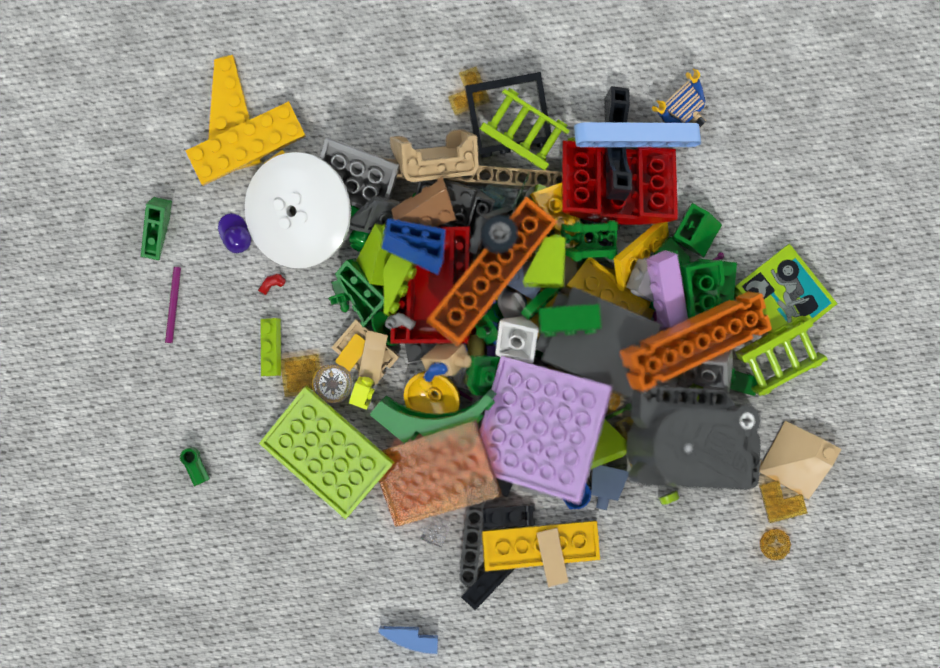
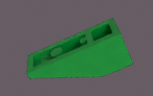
[140,197,172,261]

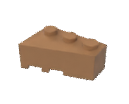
[391,176,456,227]

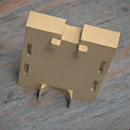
[331,319,400,386]

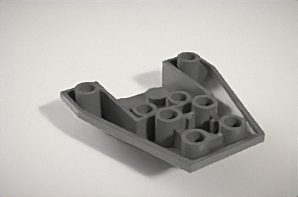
[416,178,495,238]

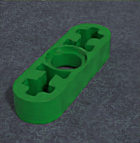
[521,284,565,320]

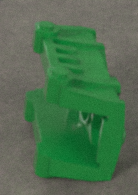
[561,220,618,261]

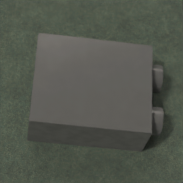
[536,287,661,398]

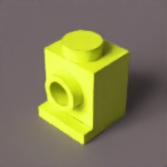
[349,376,375,410]

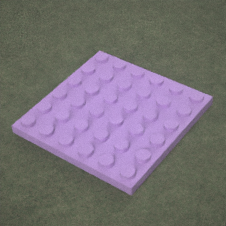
[469,356,613,503]

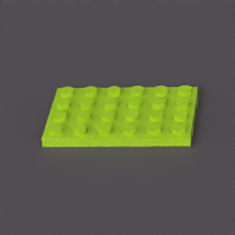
[259,386,395,520]

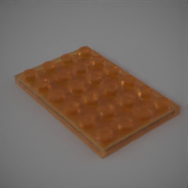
[379,420,502,527]

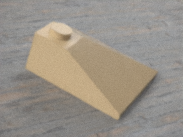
[759,421,842,499]

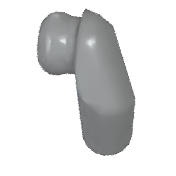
[385,313,416,330]

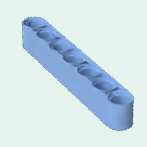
[574,122,702,147]

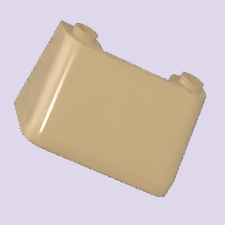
[390,129,479,182]

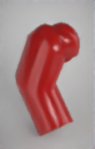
[258,274,286,295]

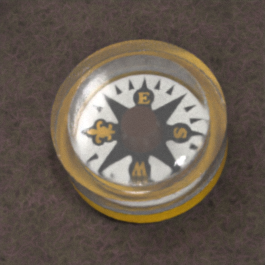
[312,364,353,403]

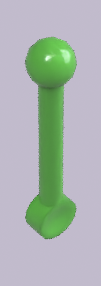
[604,403,632,420]

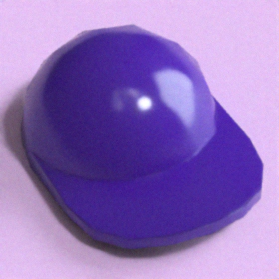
[218,213,252,254]

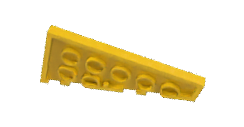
[208,54,262,170]

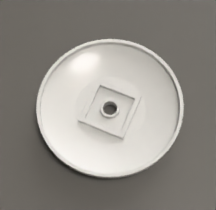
[245,152,351,268]

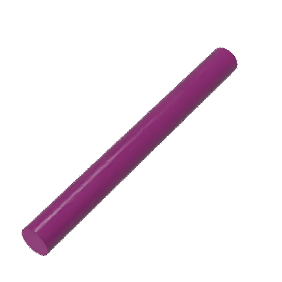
[165,267,181,344]

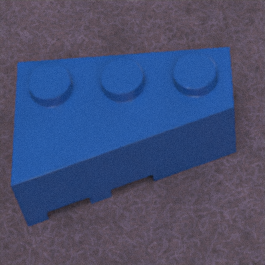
[381,218,446,275]

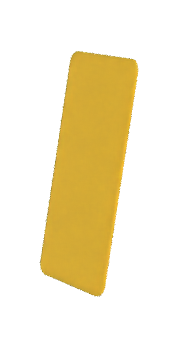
[335,334,365,372]

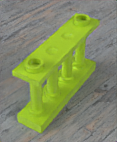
[479,88,570,170]
[735,316,828,396]

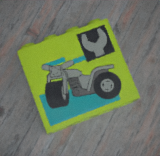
[734,244,838,347]

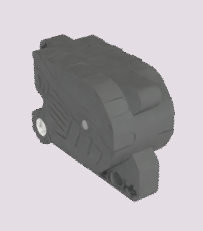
[626,387,761,490]

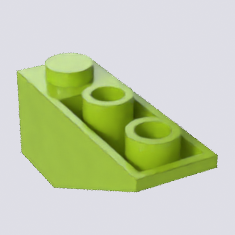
[384,253,417,317]

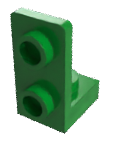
[730,368,758,396]

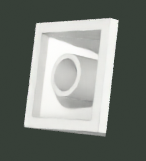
[495,316,539,364]

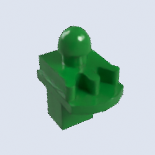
[328,280,350,313]

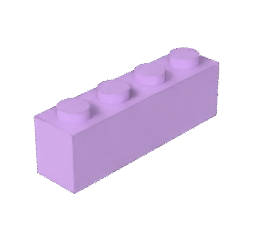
[646,250,688,331]

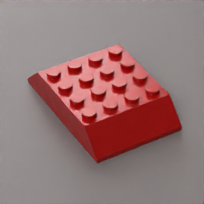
[390,227,473,344]

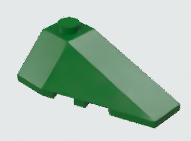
[679,260,725,319]

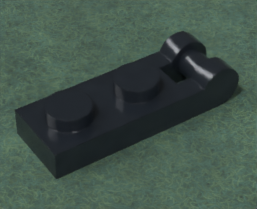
[483,505,535,528]

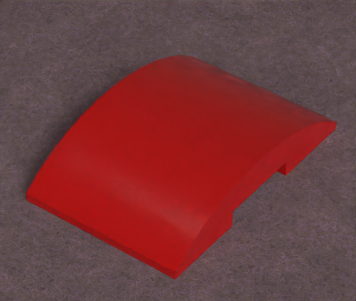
[562,140,678,225]

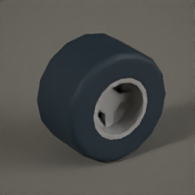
[480,215,518,254]

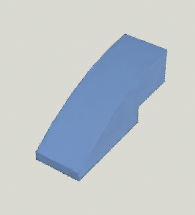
[379,626,438,654]

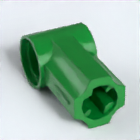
[180,447,210,486]

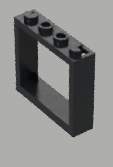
[464,72,551,158]

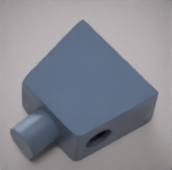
[590,465,629,510]

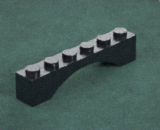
[604,86,632,201]

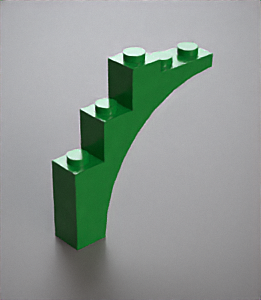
[370,389,497,446]

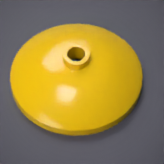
[404,371,460,414]

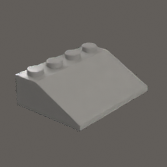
[320,137,399,208]

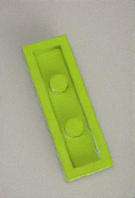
[260,318,281,376]

